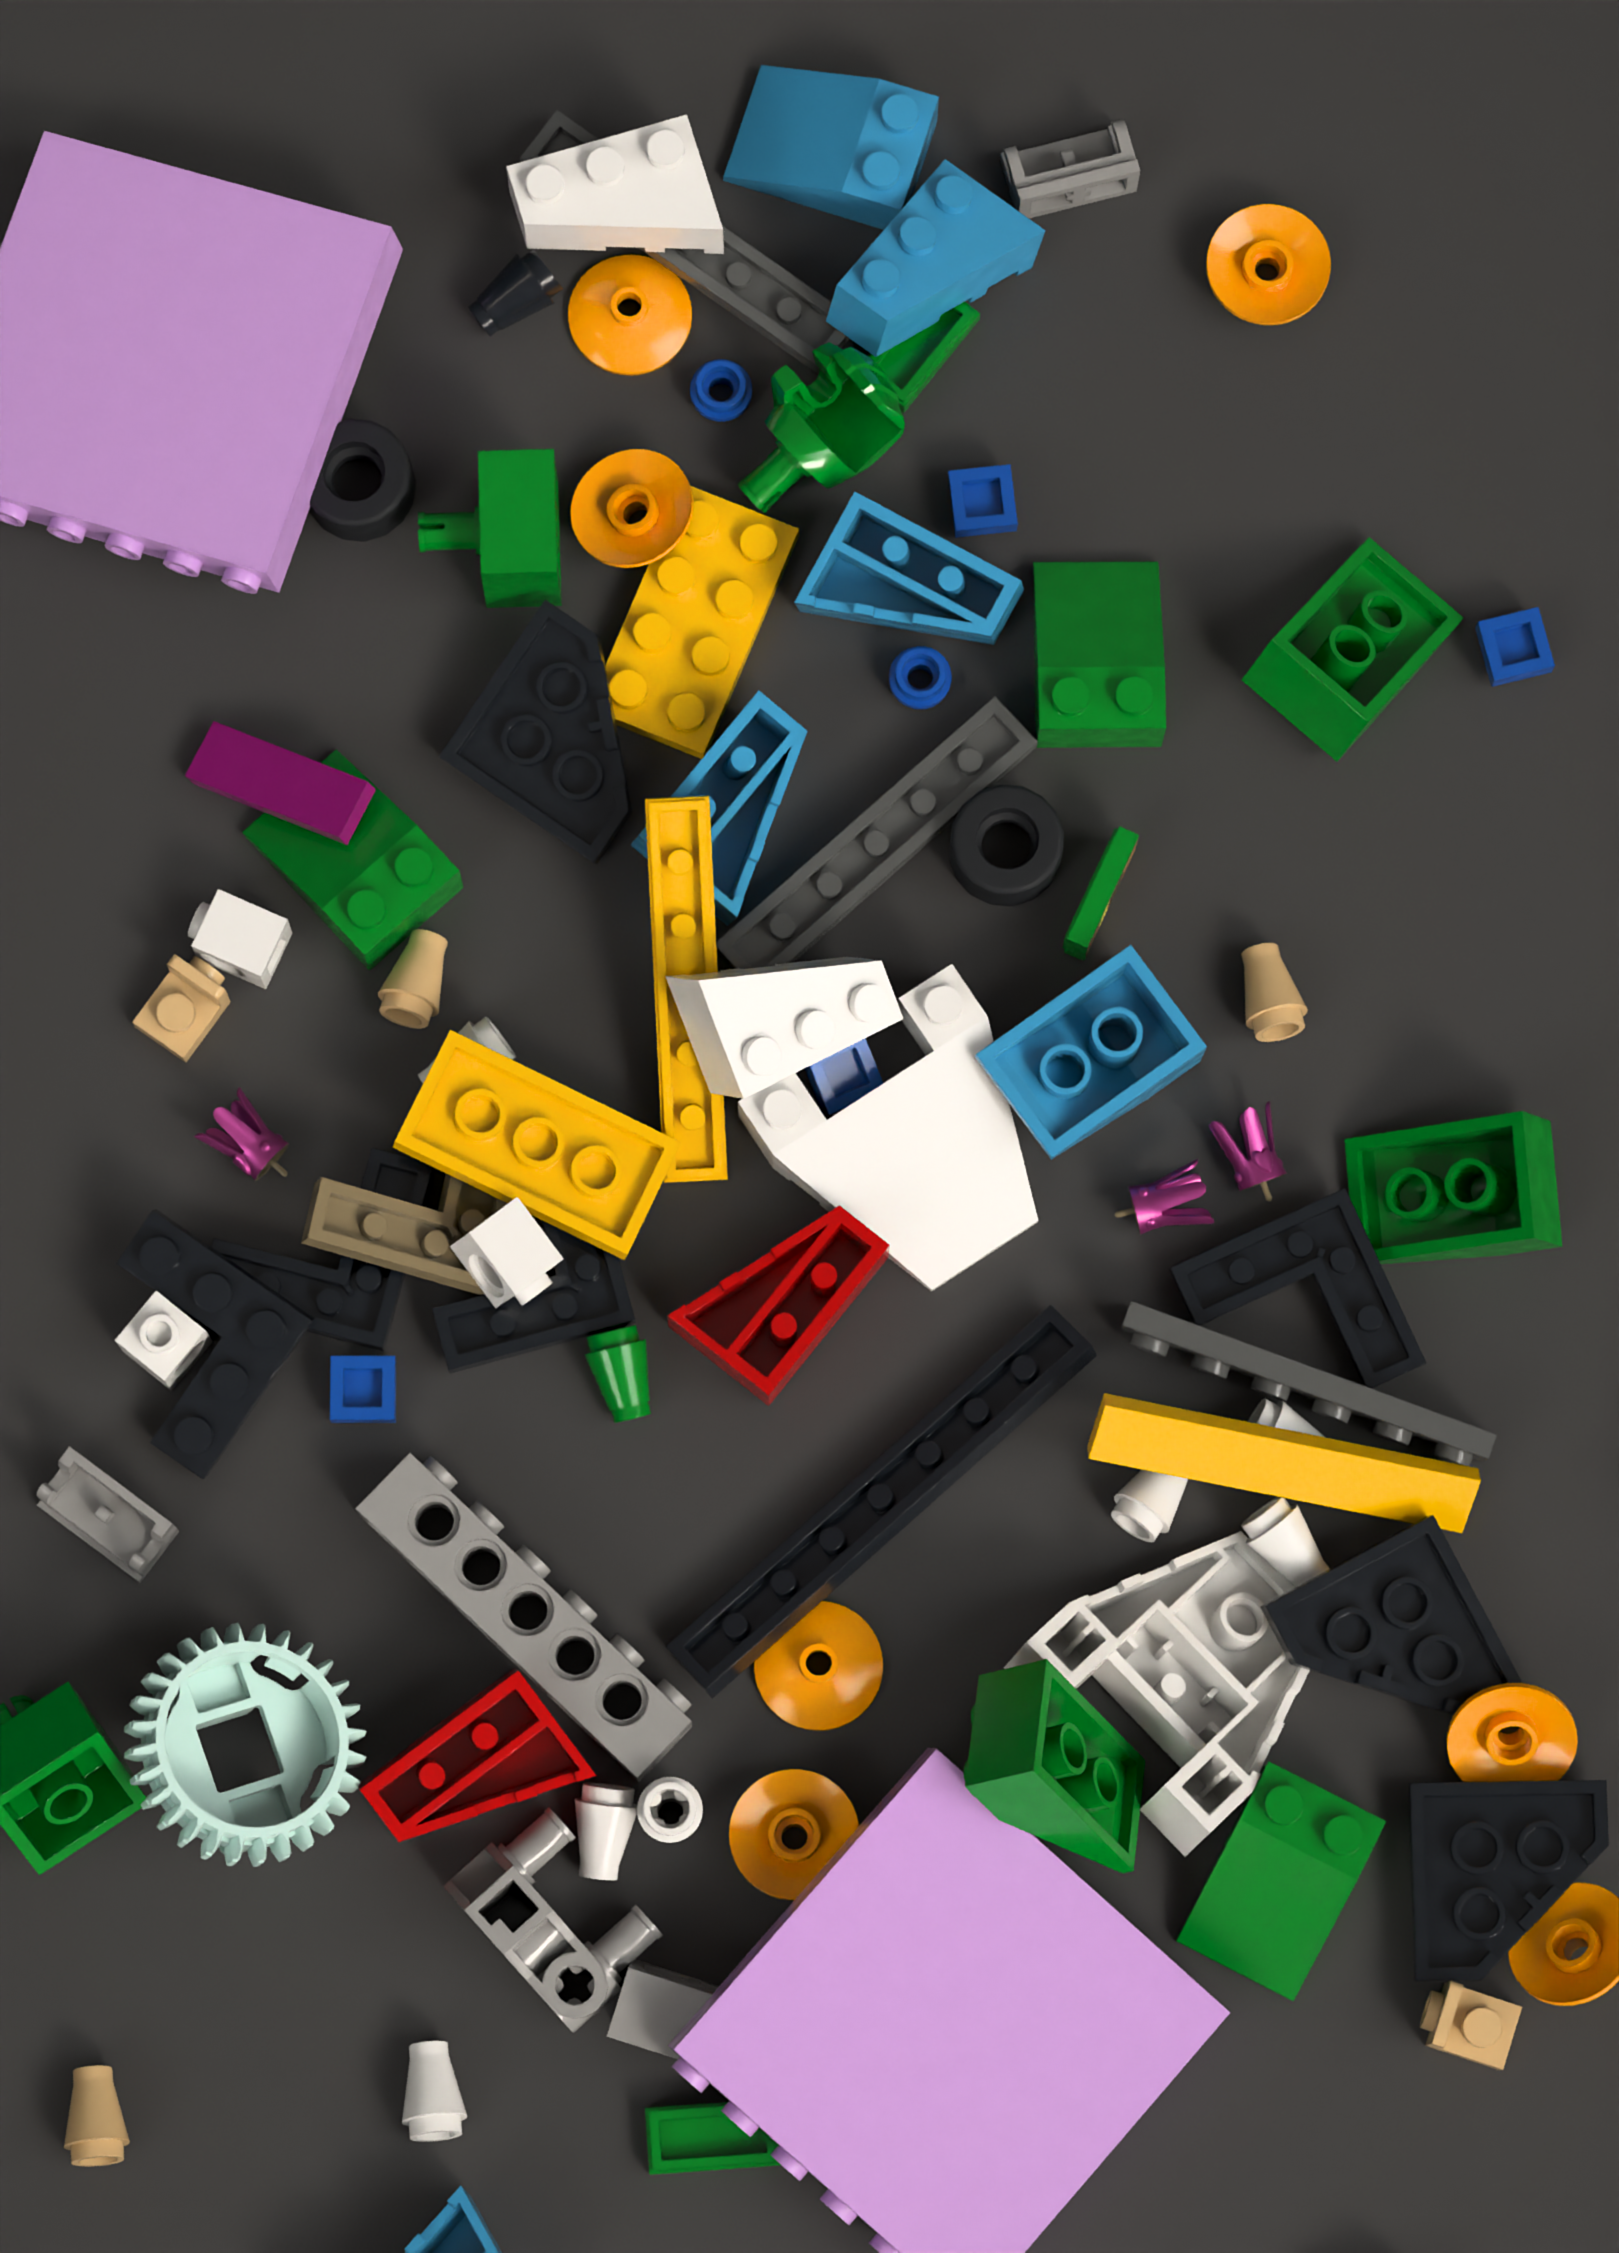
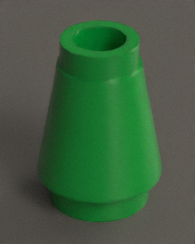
[584,1325,651,1423]

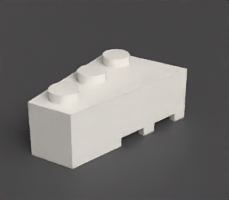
[506,114,724,254]
[665,957,903,1099]

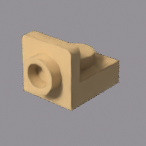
[132,954,231,1063]
[1420,1981,1522,2070]

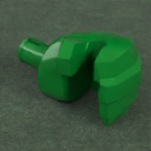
[737,342,905,513]

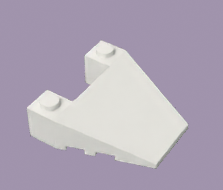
[738,964,1038,1291]
[1004,1531,1310,1857]

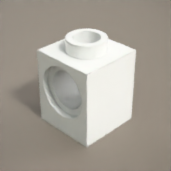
[188,889,292,989]
[449,1197,564,1308]
[115,1291,213,1391]

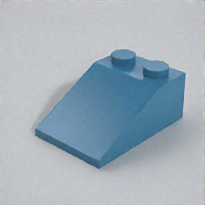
[723,65,939,230]
[975,945,1207,1160]

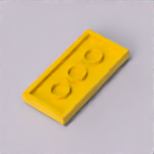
[606,486,799,759]
[393,1030,682,1260]

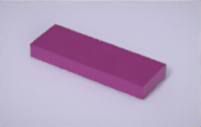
[185,721,376,845]

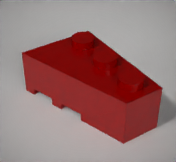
[667,1205,890,1406]
[359,1667,597,1842]

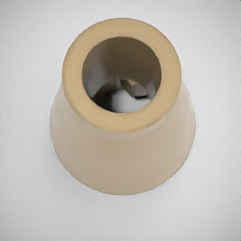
[378,929,448,1029]
[1241,943,1308,1042]
[64,2065,130,2167]

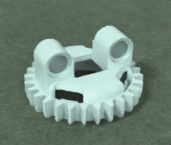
[124,1622,367,1867]

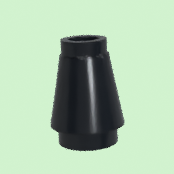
[468,249,563,337]

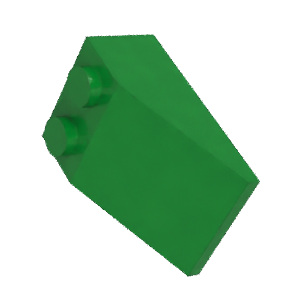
[1242,537,1464,762]
[1033,562,1166,748]
[242,749,463,971]
[1344,1111,1563,1264]
[964,1659,1145,1874]
[1176,1761,1386,2002]

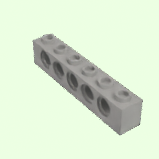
[355,1453,692,1783]

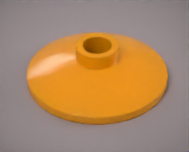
[1206,204,1331,325]
[568,254,692,376]
[570,449,694,568]
[754,1601,883,1731]
[1446,1683,1578,1782]
[729,1769,859,1900]
[1508,1882,1619,2006]

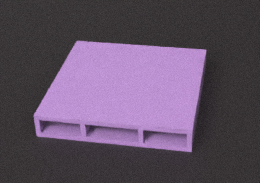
[0,131,403,594]
[667,1748,1230,2253]

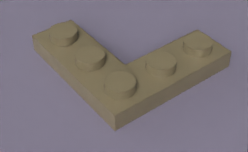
[301,1174,508,1295]

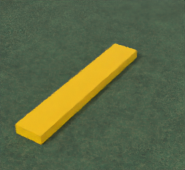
[645,795,728,1183]
[1087,1393,1481,1533]

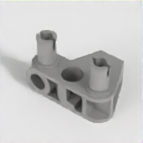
[443,1807,663,2033]

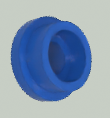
[690,359,752,422]
[889,646,952,709]

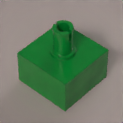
[418,449,562,608]
[0,1682,146,1875]

